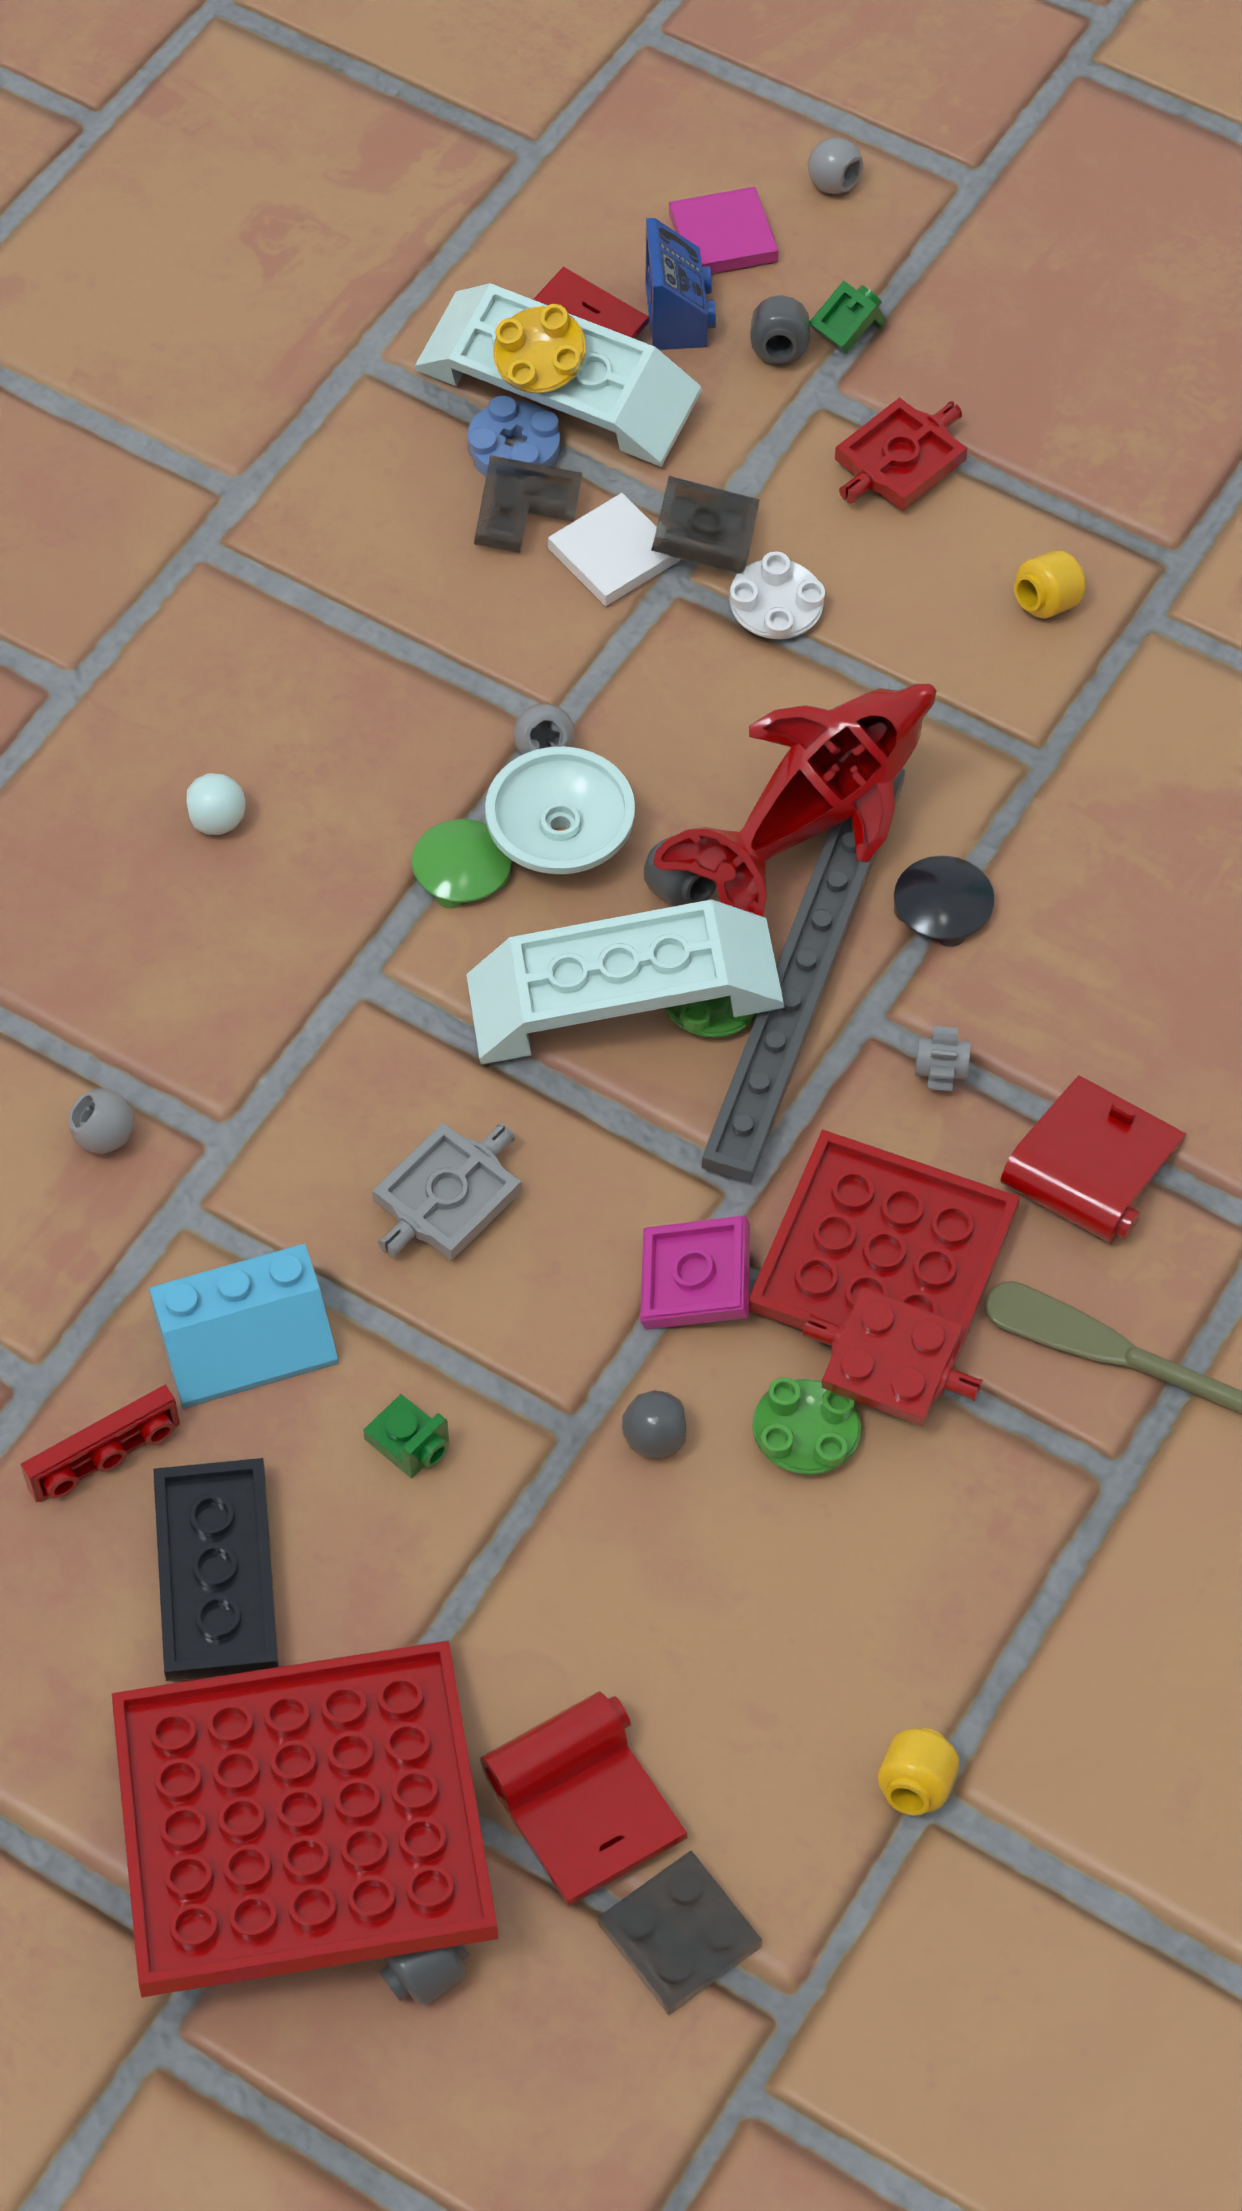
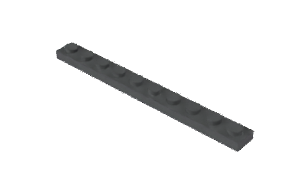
[701,769,905,1183]

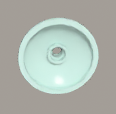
[485,746,635,874]

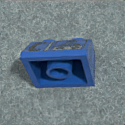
[645,218,716,350]

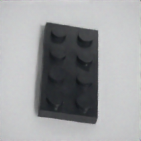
[153,1458,279,1681]

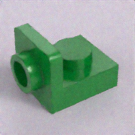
[810,280,887,354]
[363,1394,449,1479]

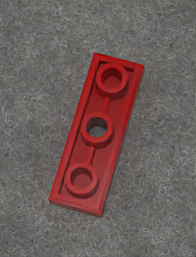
[20,1384,180,1502]

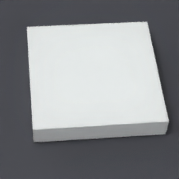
[547,493,681,607]

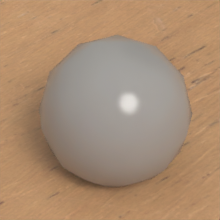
[807,137,863,195]
[513,703,575,755]
[69,1088,134,1154]

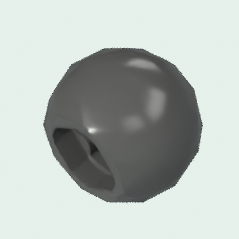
[622,1390,686,1459]

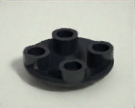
[894,856,994,947]

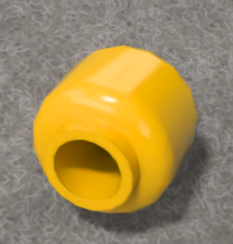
[1014,550,1086,619]
[877,1728,959,1816]

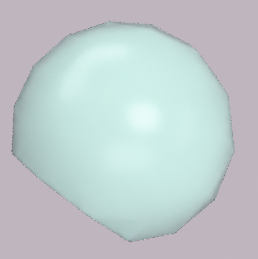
[186,773,246,835]

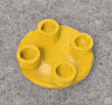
[493,304,586,393]

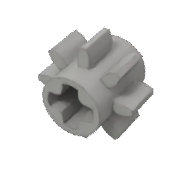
[915,1026,971,1091]

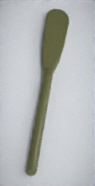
[985,1281,1242,1414]

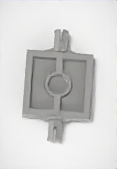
[372,1123,522,1261]

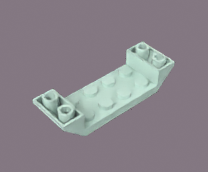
[415,283,702,467]
[466,899,784,1065]

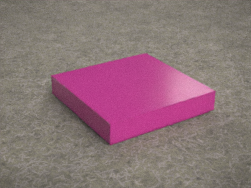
[669,187,778,274]
[640,1215,750,1330]

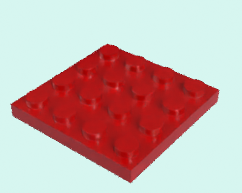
[749,1129,1020,1369]

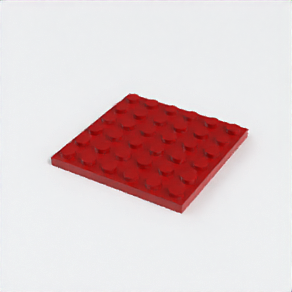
[111,1640,499,1998]

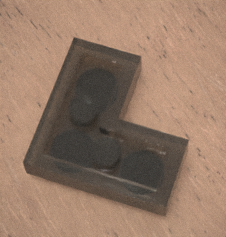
[474,455,582,553]

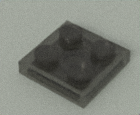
[651,476,760,574]
[598,1850,762,2016]

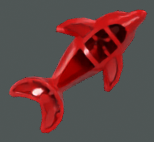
[653,684,937,917]

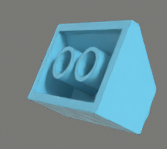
[149,1243,339,1409]

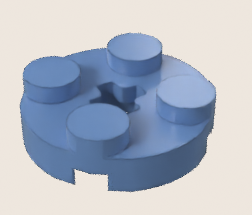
[467,395,560,484]

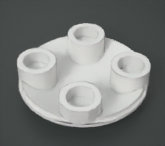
[729,551,825,639]

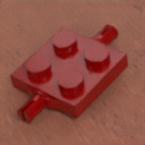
[835,397,968,511]
[802,1287,983,1427]

